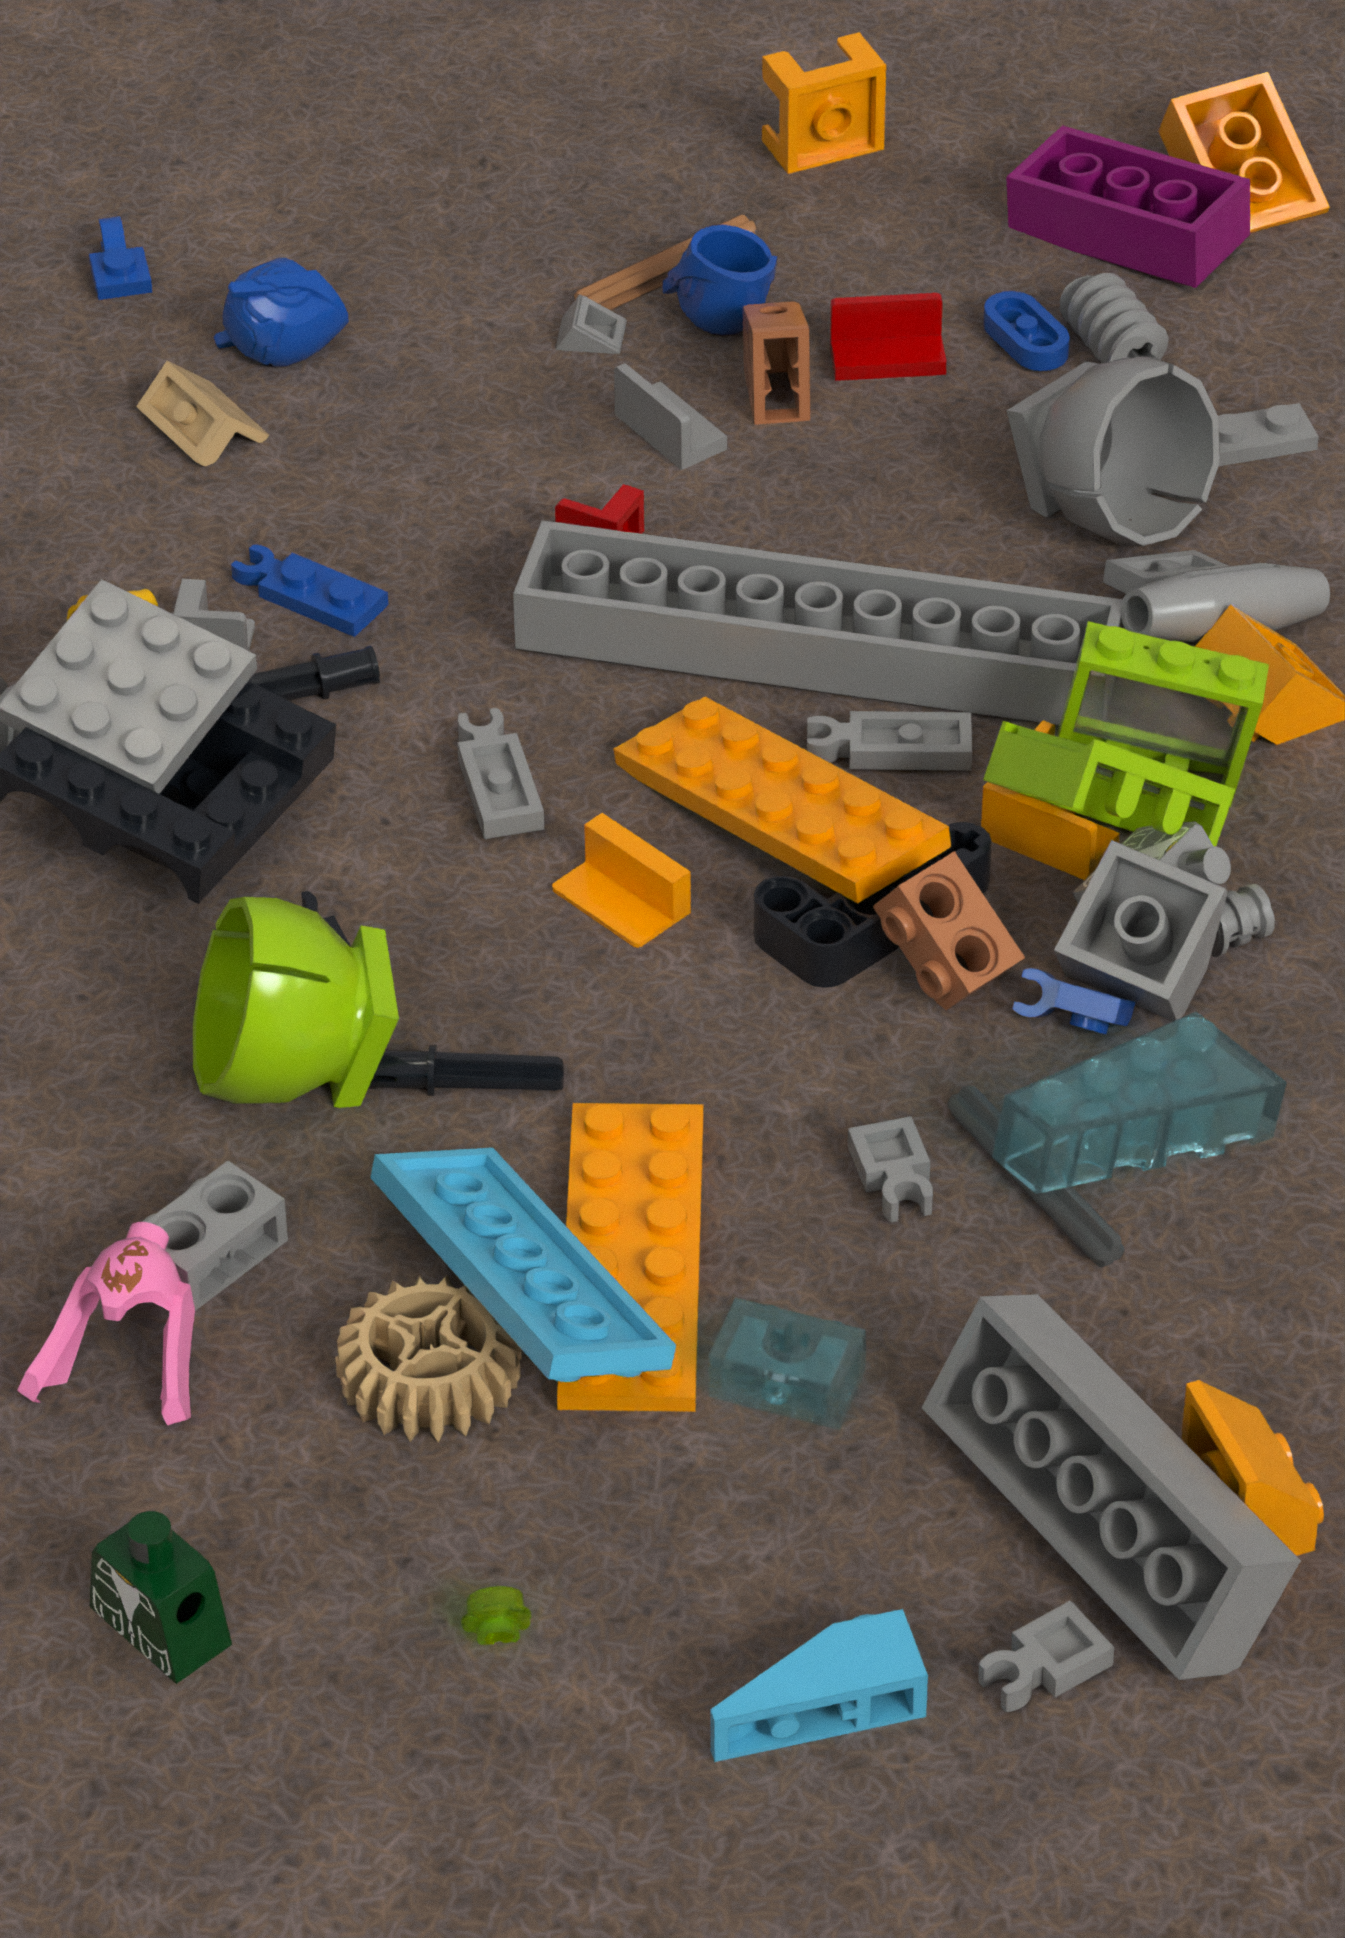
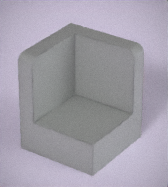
[173,579,255,651]

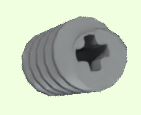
[1059,273,1169,364]

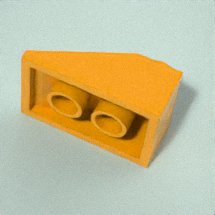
[1158,72,1330,233]

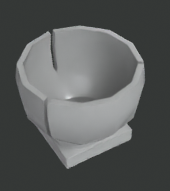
[1007,357,1220,546]

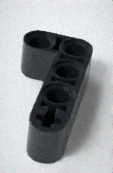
[753,822,992,988]

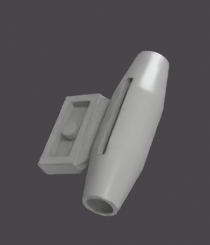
[1103,550,1330,643]

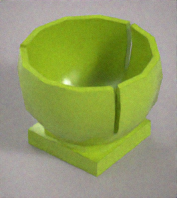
[193,897,399,1108]

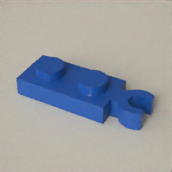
[231,544,388,637]

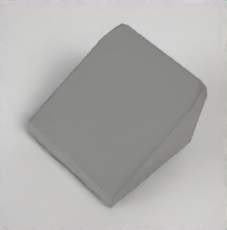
[555,294,627,354]

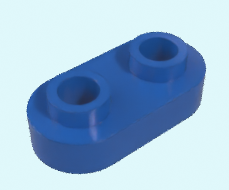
[983,291,1070,371]

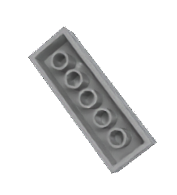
[922,1294,1301,1680]

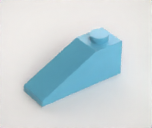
[710,1609,928,1762]

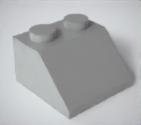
[1054,840,1228,1023]

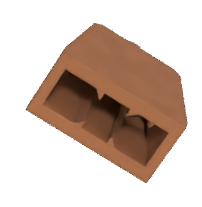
[743,301,810,425]

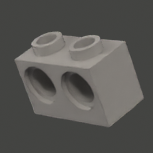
[142,1161,288,1311]

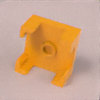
[762,32,886,174]

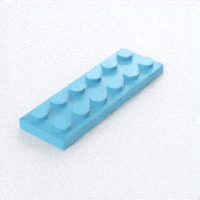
[370,1148,676,1382]

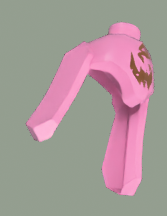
[17,1222,195,1425]

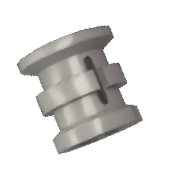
[1211,884,1275,957]

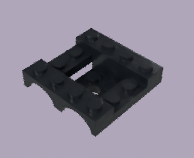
[0,681,337,904]

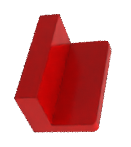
[830,293,947,381]

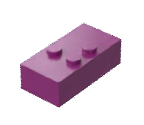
[1006,125,1250,288]

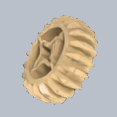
[335,1275,522,1443]

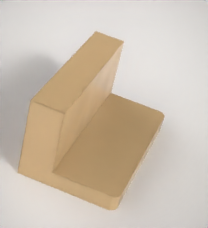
[136,361,269,467]

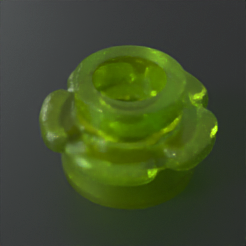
[461,1586,532,1645]

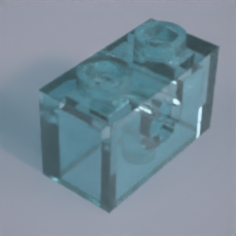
[709,1297,866,1430]

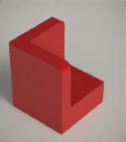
[555,484,644,534]

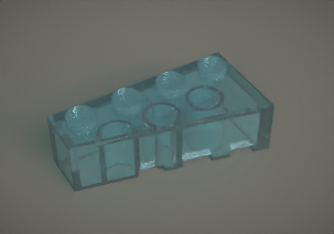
[992,1011,1287,1194]

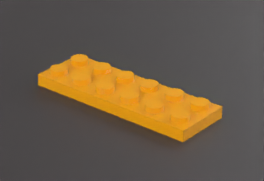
[613,696,951,903]
[557,1103,704,1412]

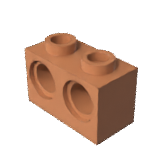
[873,851,1025,1010]

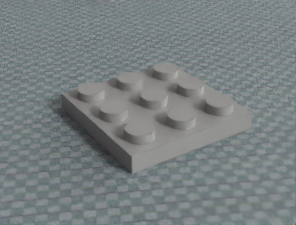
[0,579,257,794]

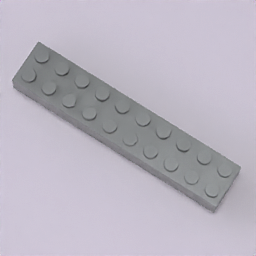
[513,520,1123,725]

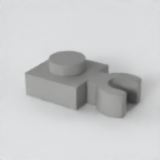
[848,1116,933,1223]
[978,1600,1114,1712]

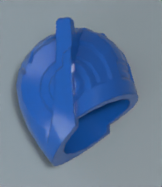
[663,224,777,335]
[214,257,349,367]

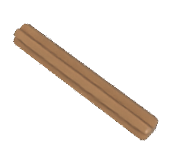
[574,215,757,310]

